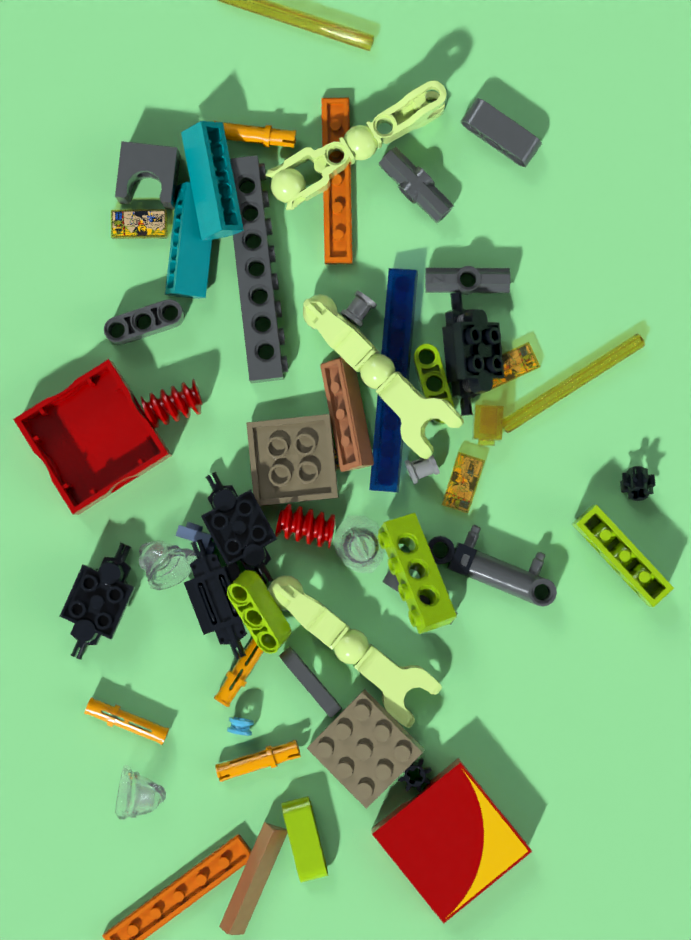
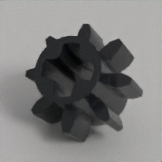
[620,466,656,501]
[398,757,432,792]

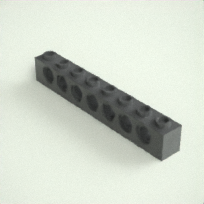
[230,156,288,383]

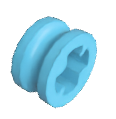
[227,717,254,736]

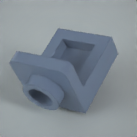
[176,522,216,555]

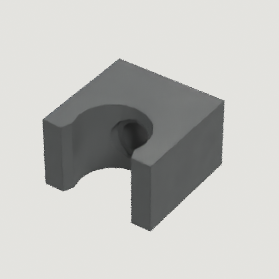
[115,141,181,209]

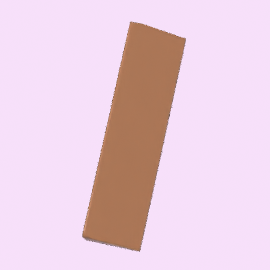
[320,357,374,472]
[219,822,288,935]

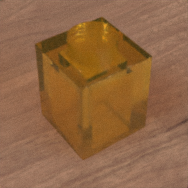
[472,405,504,446]

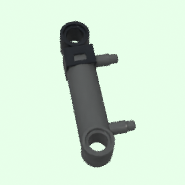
[428,525,557,606]

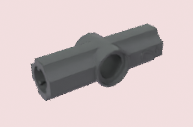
[379,147,454,223]
[425,266,510,295]

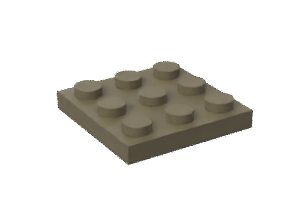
[246,414,339,506]
[307,689,425,809]

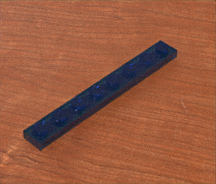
[369,268,418,493]

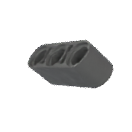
[460,98,542,167]
[104,299,185,345]

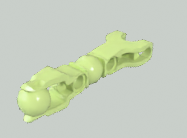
[265,80,446,210]
[303,294,464,459]
[269,575,442,728]

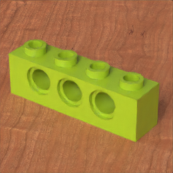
[572,505,674,608]
[378,513,457,634]

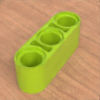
[413,344,454,425]
[227,570,291,654]
[281,796,328,883]

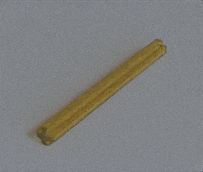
[217,0,374,51]
[500,334,645,433]

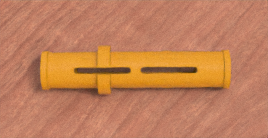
[213,121,297,148]
[214,638,264,707]
[84,697,169,745]
[215,740,301,782]

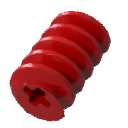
[141,379,203,429]
[275,504,336,549]

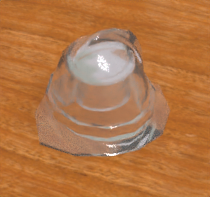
[333,516,385,573]
[139,541,197,590]
[115,765,166,820]

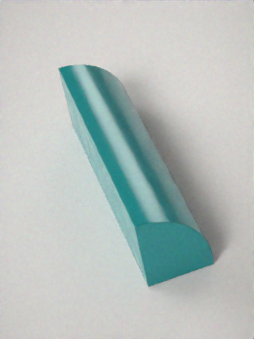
[181,121,244,240]
[165,182,212,298]

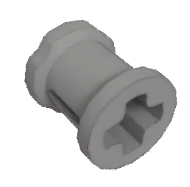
[341,290,377,328]
[405,454,440,484]

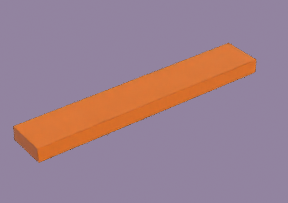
[321,97,352,264]
[102,833,252,940]

